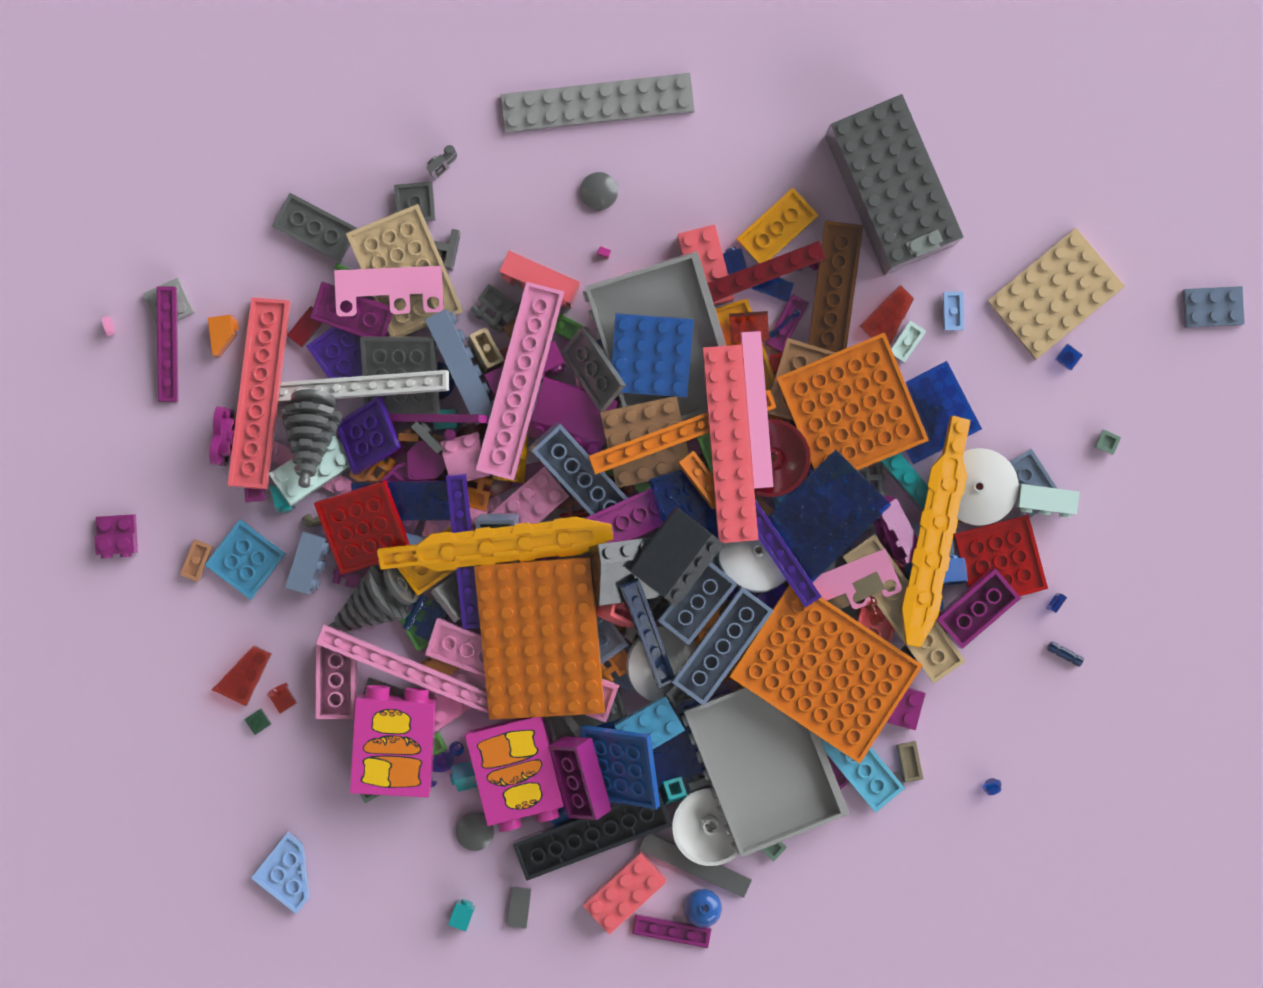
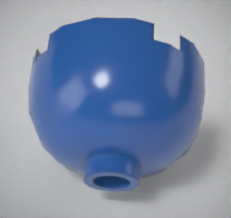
[683,889,722,928]

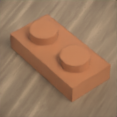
[180,539,214,582]

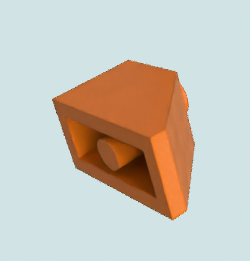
[208,315,239,357]

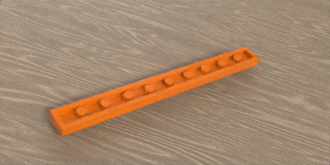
[588,390,776,475]

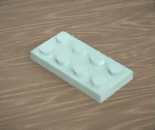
[269,435,351,506]

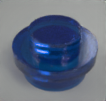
[982,778,1002,795]

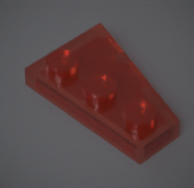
[860,285,914,344]

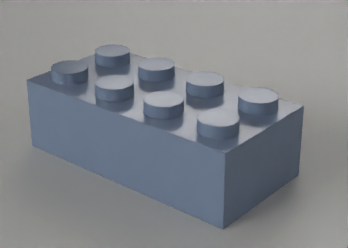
[658,562,738,645]

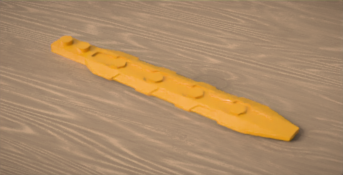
[902,416,971,647]
[377,517,614,572]

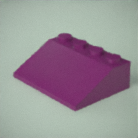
[527,377,618,455]

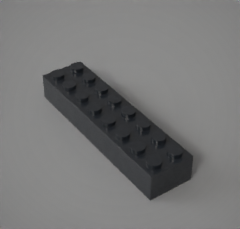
[513,788,672,881]

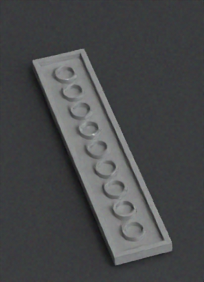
[501,73,695,133]

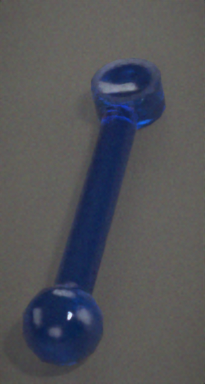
[769,309,801,338]

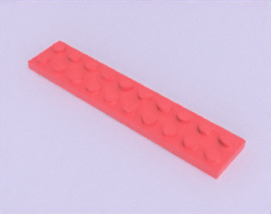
[227,297,291,490]
[702,345,758,543]

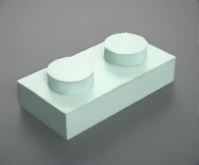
[891,320,926,363]

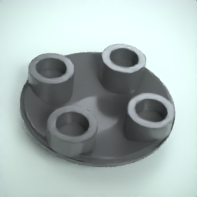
[580,172,618,211]
[456,812,494,851]

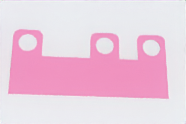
[334,266,444,316]
[810,549,902,609]

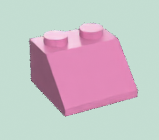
[441,432,490,481]

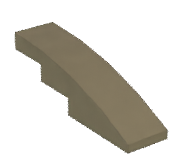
[827,572,886,609]

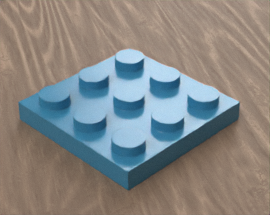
[205,519,287,600]

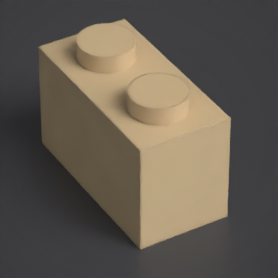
[466,327,504,375]

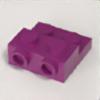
[94,514,138,559]

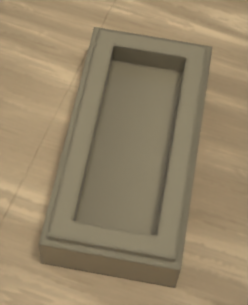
[896,741,924,783]

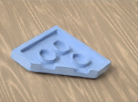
[251,831,310,914]

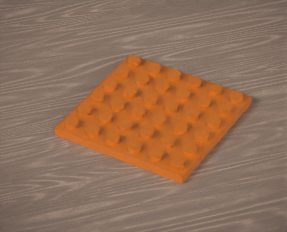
[776,332,929,485]

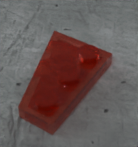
[211,646,272,706]

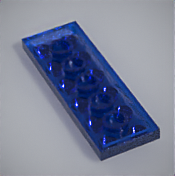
[351,480,451,521]

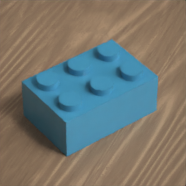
[614,695,685,749]

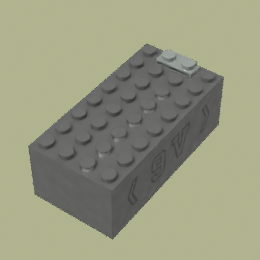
[825,94,964,275]

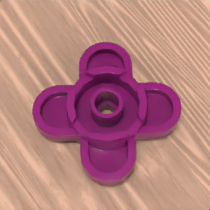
[209,406,236,467]

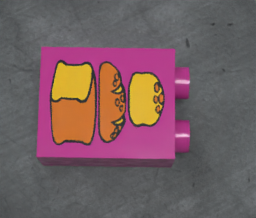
[350,685,437,798]
[465,717,564,832]

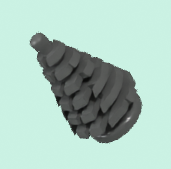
[281,389,343,488]
[328,565,418,632]

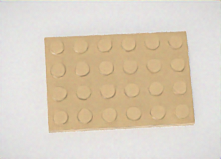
[346,204,463,336]
[987,228,1125,360]

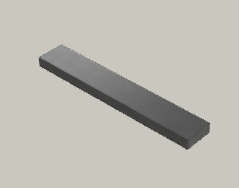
[639,834,752,898]

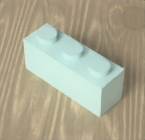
[1015,484,1080,518]

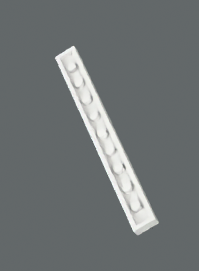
[278,370,449,403]

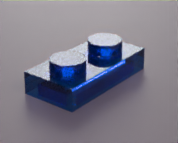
[752,278,794,302]

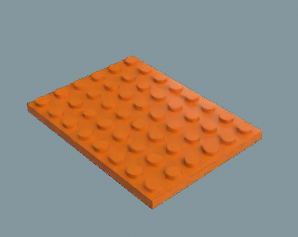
[474,557,605,720]
[729,584,923,764]

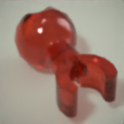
[863,596,882,626]

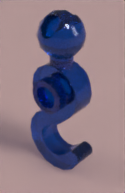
[432,741,464,787]

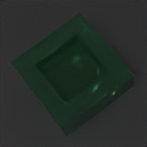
[244,708,272,735]

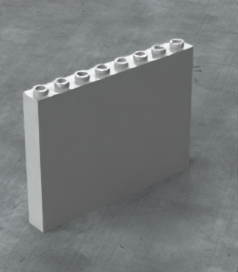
[583,251,726,420]
[681,686,850,858]

